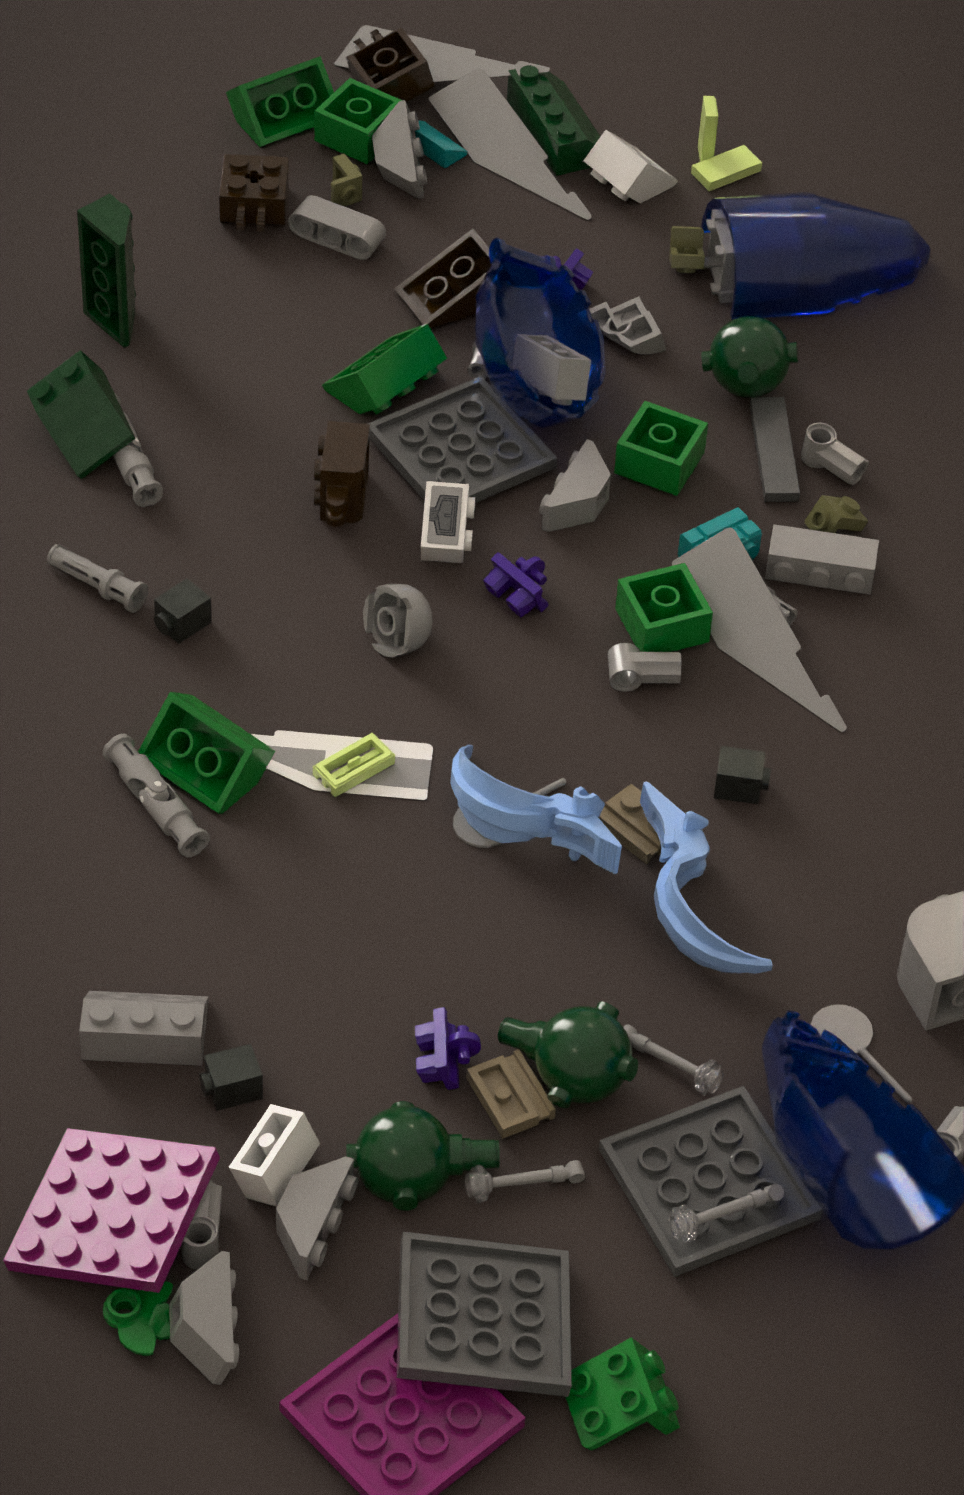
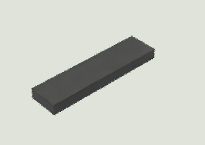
[749,397,800,502]

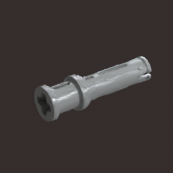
[47,544,148,613]

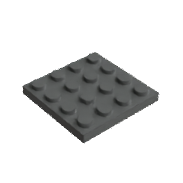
[368,376,557,503]
[599,1086,823,1277]
[397,1232,572,1397]

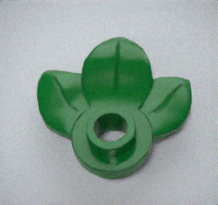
[103,1281,173,1356]

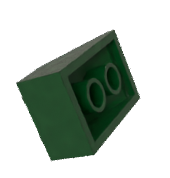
[27,350,135,479]

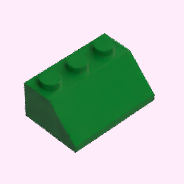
[225,56,334,147]
[322,324,448,414]
[138,692,275,814]

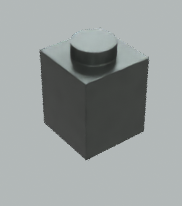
[154,578,212,644]
[714,746,771,804]
[199,1044,263,1111]

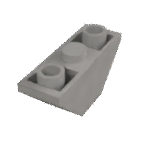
[372,100,428,199]
[539,439,611,532]
[276,1156,358,1280]
[169,1251,239,1385]

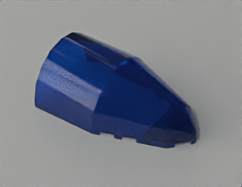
[701,192,931,320]
[762,1010,964,1249]

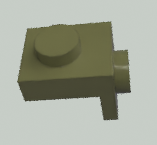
[331,154,363,207]
[669,226,705,273]
[805,495,868,533]

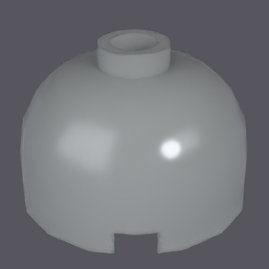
[363,584,433,657]

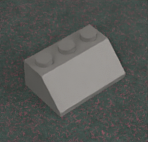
[79,991,209,1066]

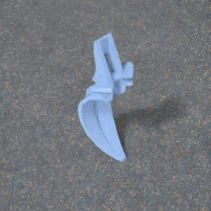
[450,744,622,874]
[640,781,773,974]

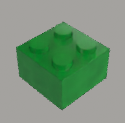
[314,78,403,164]
[614,401,708,496]
[615,563,713,652]

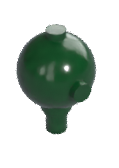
[701,316,799,398]
[498,1001,638,1109]
[346,1101,500,1211]

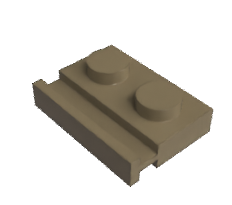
[598,783,661,865]
[466,1049,556,1139]

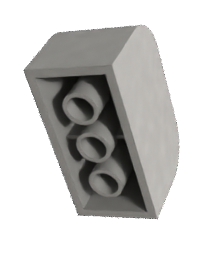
[897,891,964,1031]

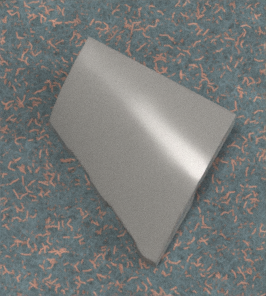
[579,296,666,354]

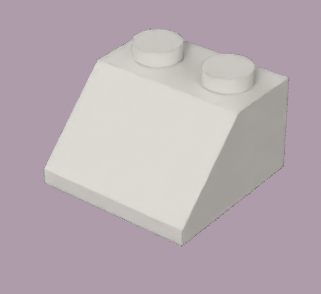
[584,130,678,203]

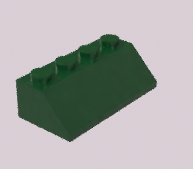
[507,64,601,176]
[77,193,136,348]

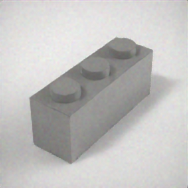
[511,334,591,405]
[765,524,879,595]

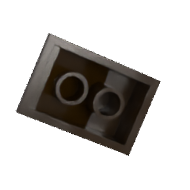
[394,228,519,329]

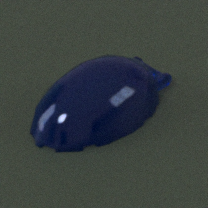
[475,237,606,428]

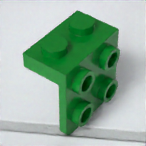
[565,1337,680,1450]

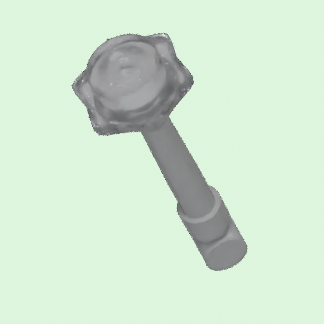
[624,1024,724,1096]
[465,1160,585,1203]
[669,1184,784,1243]

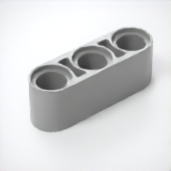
[288,195,387,260]

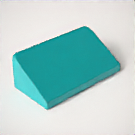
[415,121,468,168]

